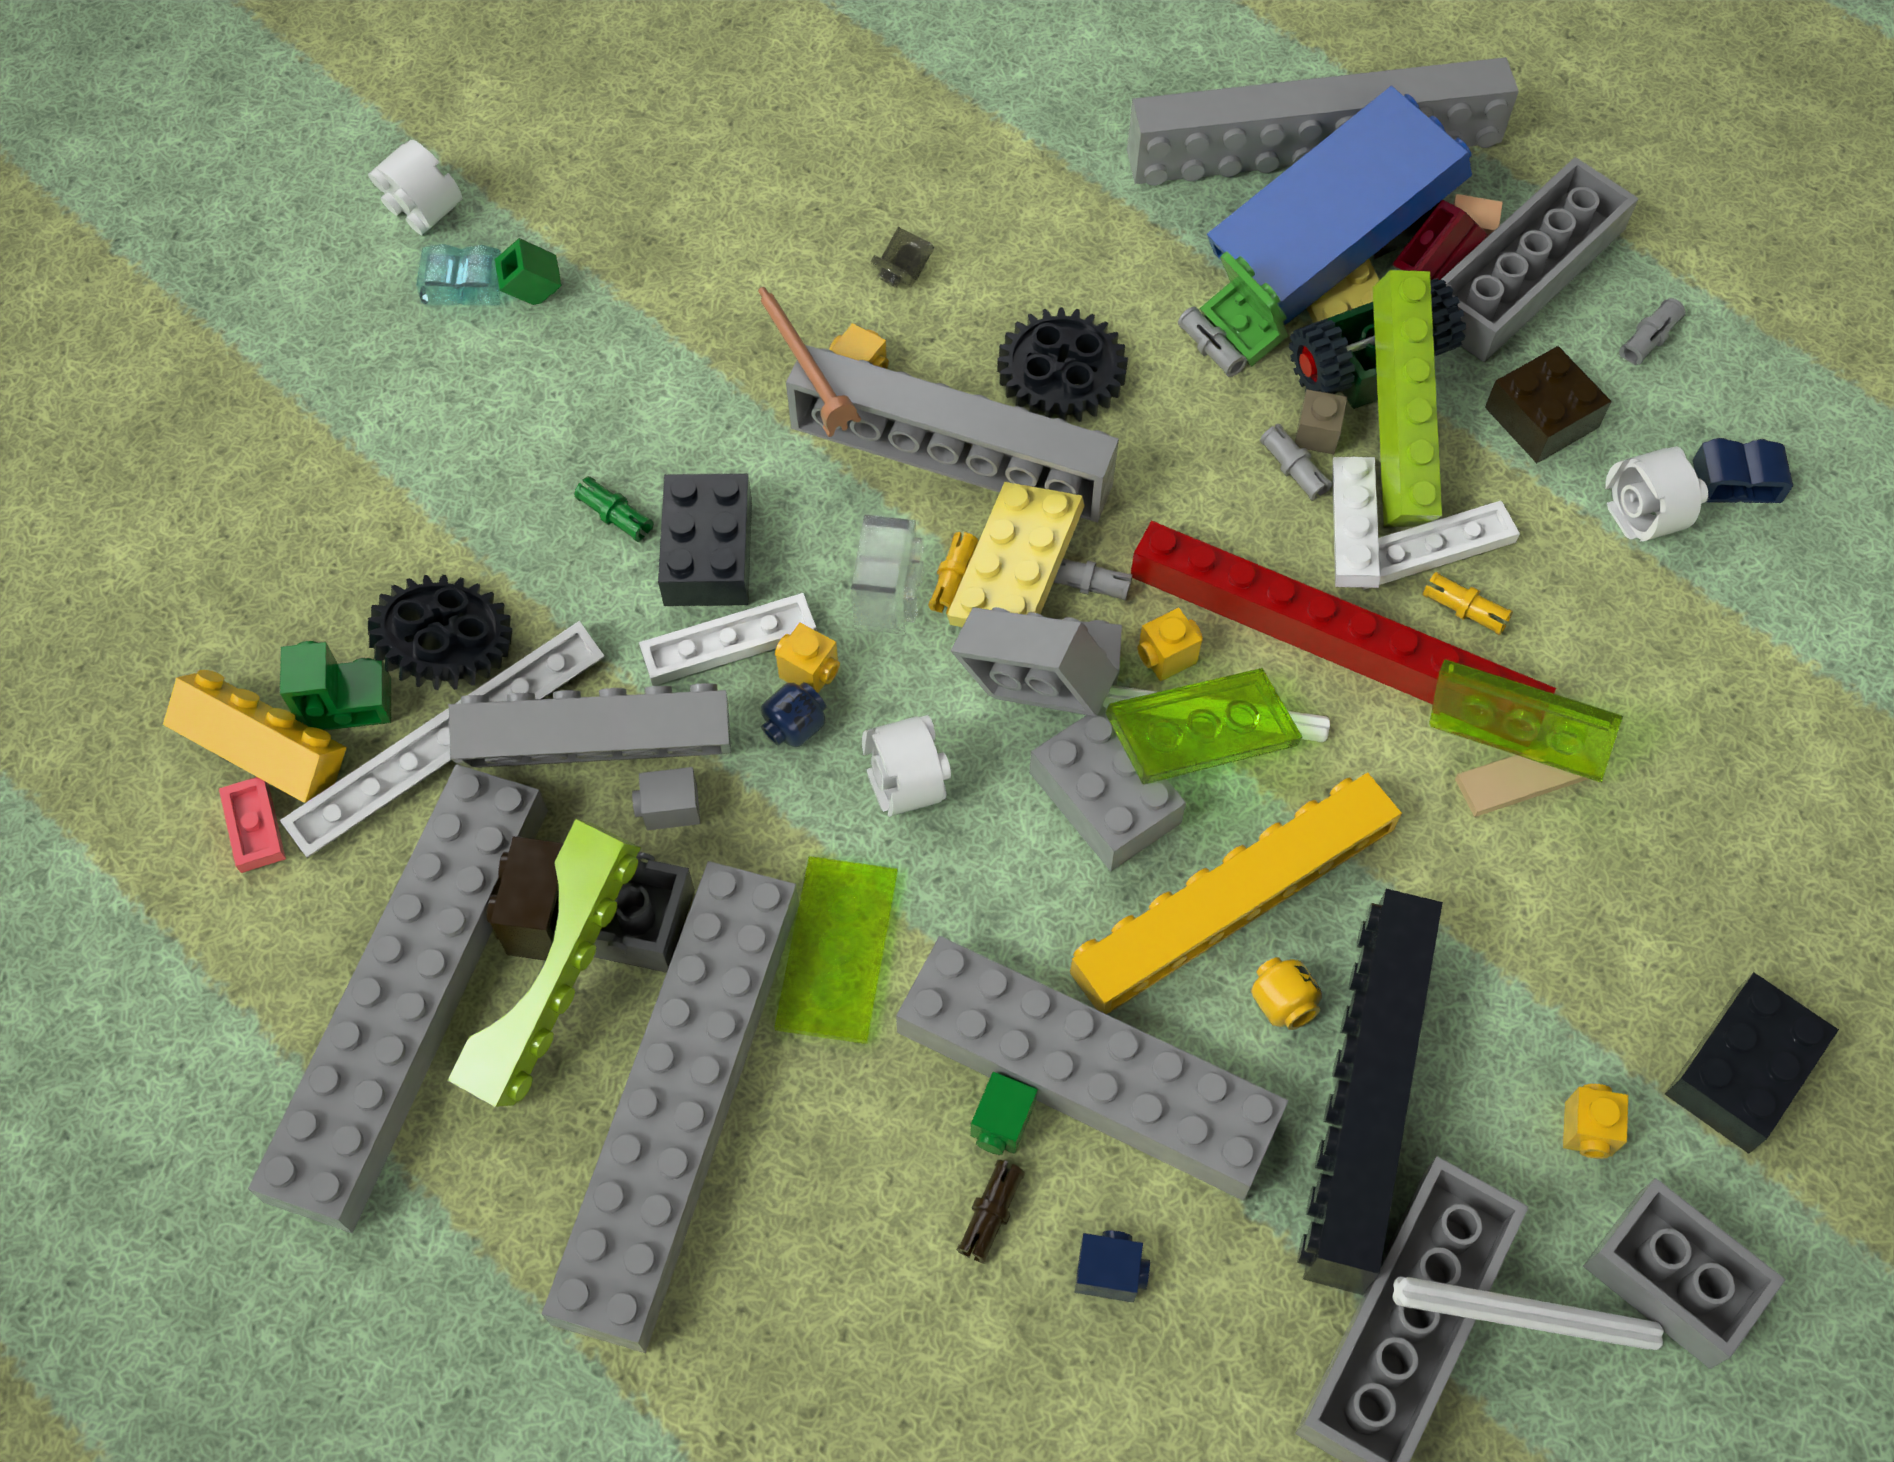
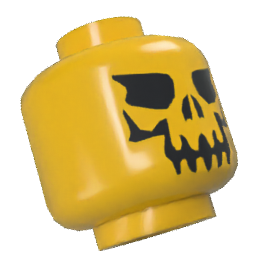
[1251,957,1322,1030]

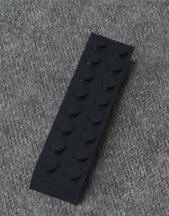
[1297,889,1443,1295]

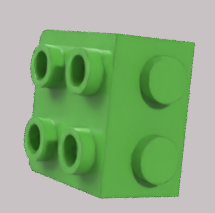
[1200,251,1288,367]

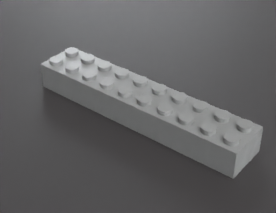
[1127,57,1519,185]
[248,764,548,1233]
[542,861,799,1353]

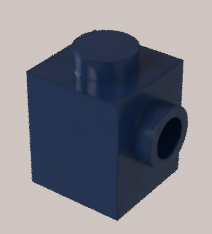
[1074,1230,1150,1303]

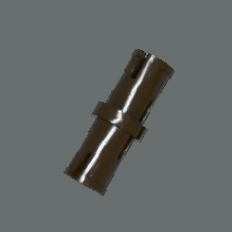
[956,1160,1025,1264]

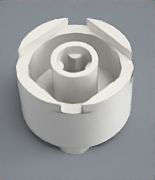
[368,140,462,236]
[1605,446,1708,541]
[862,715,951,817]

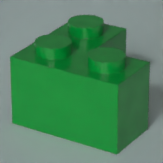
[280,641,391,730]

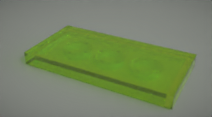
[1429,659,1624,783]
[1105,668,1302,785]
[774,856,898,1044]

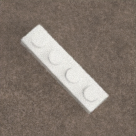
[1332,457,1380,588]
[1362,501,1520,590]
[639,593,817,686]

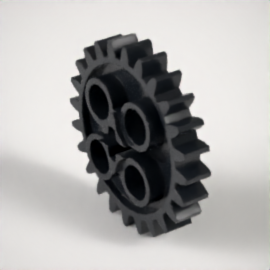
[997,307,1128,422]
[368,575,512,690]

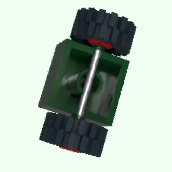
[1289,278,1466,409]

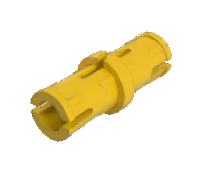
[928,532,979,614]
[1423,572,1513,635]

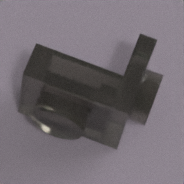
[870,227,934,288]

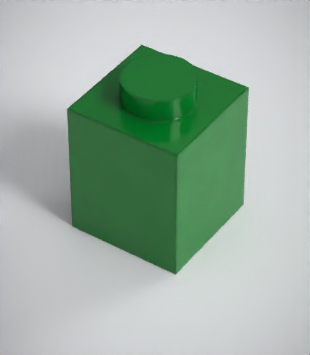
[495,238,562,305]
[970,1072,1038,1155]

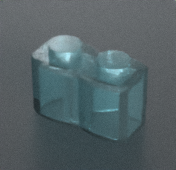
[416,244,502,305]

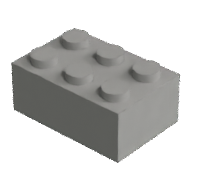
[951,607,1118,717]
[1029,705,1186,871]
[1583,1178,1786,1369]

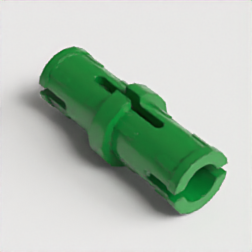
[574,476,654,542]

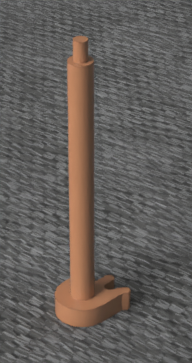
[758,287,861,437]

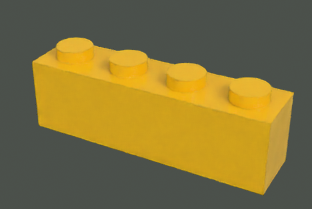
[163,670,347,803]

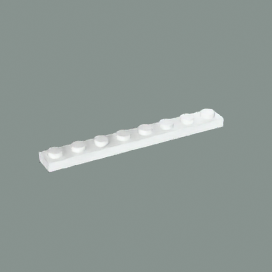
[280,621,604,858]

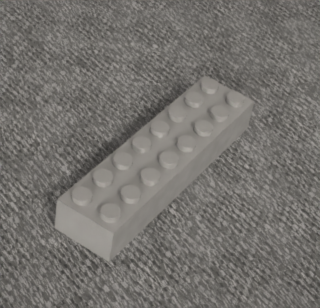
[786,345,1119,523]
[896,936,1289,1201]

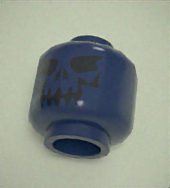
[761,682,827,747]

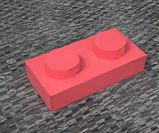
[219,777,286,873]

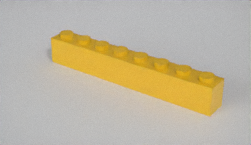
[1070,772,1402,1014]

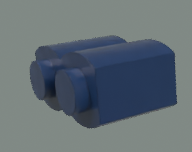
[1693,438,1793,503]

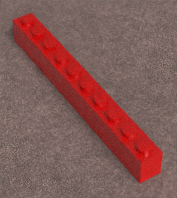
[1131,520,1556,745]

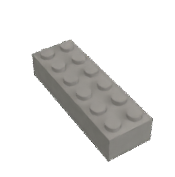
[1441,157,1639,363]
[448,683,731,768]
[1295,1156,1529,1462]

